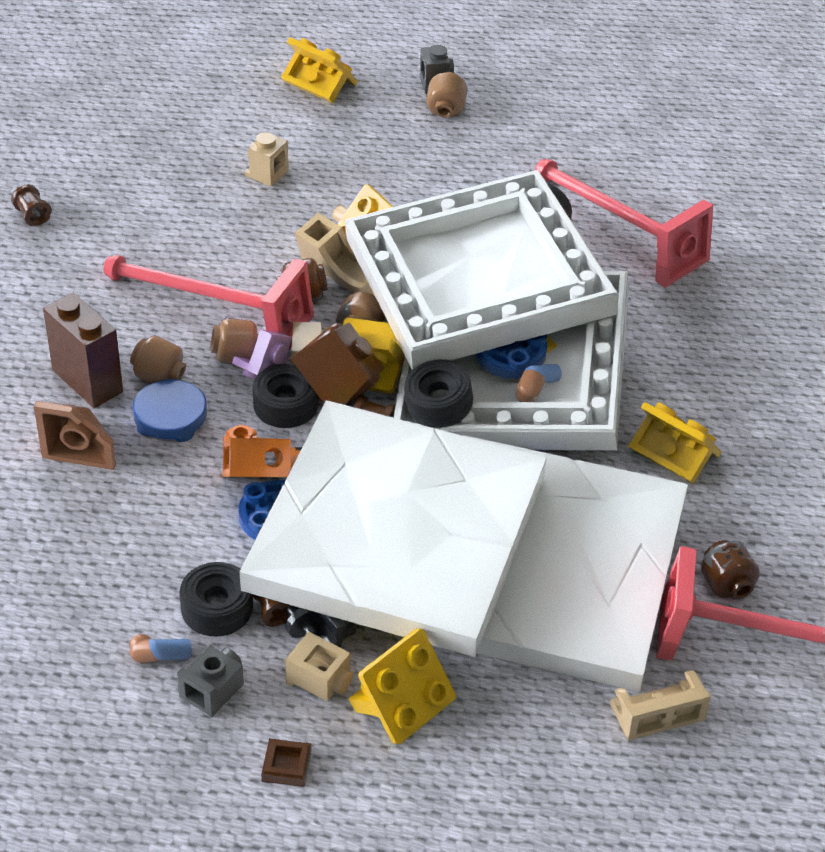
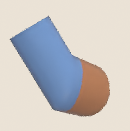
[516,364,562,402]
[129,634,192,664]

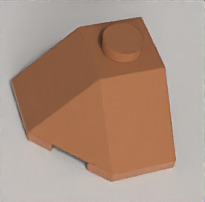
[34,401,116,470]

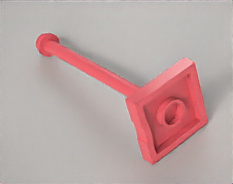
[535,159,714,288]
[103,255,314,349]
[656,546,825,661]

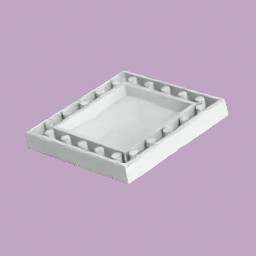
[345,170,618,370]
[394,271,629,450]
[239,400,546,657]
[463,435,688,692]

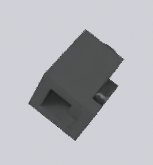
[419,45,454,94]
[177,645,244,717]

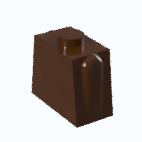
[290,322,384,406]

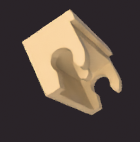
[610,670,711,740]

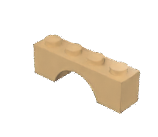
[295,212,375,296]

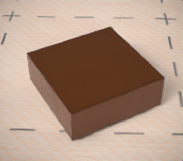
[261,738,312,787]

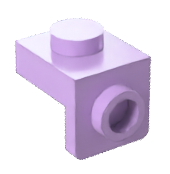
[232,330,292,379]

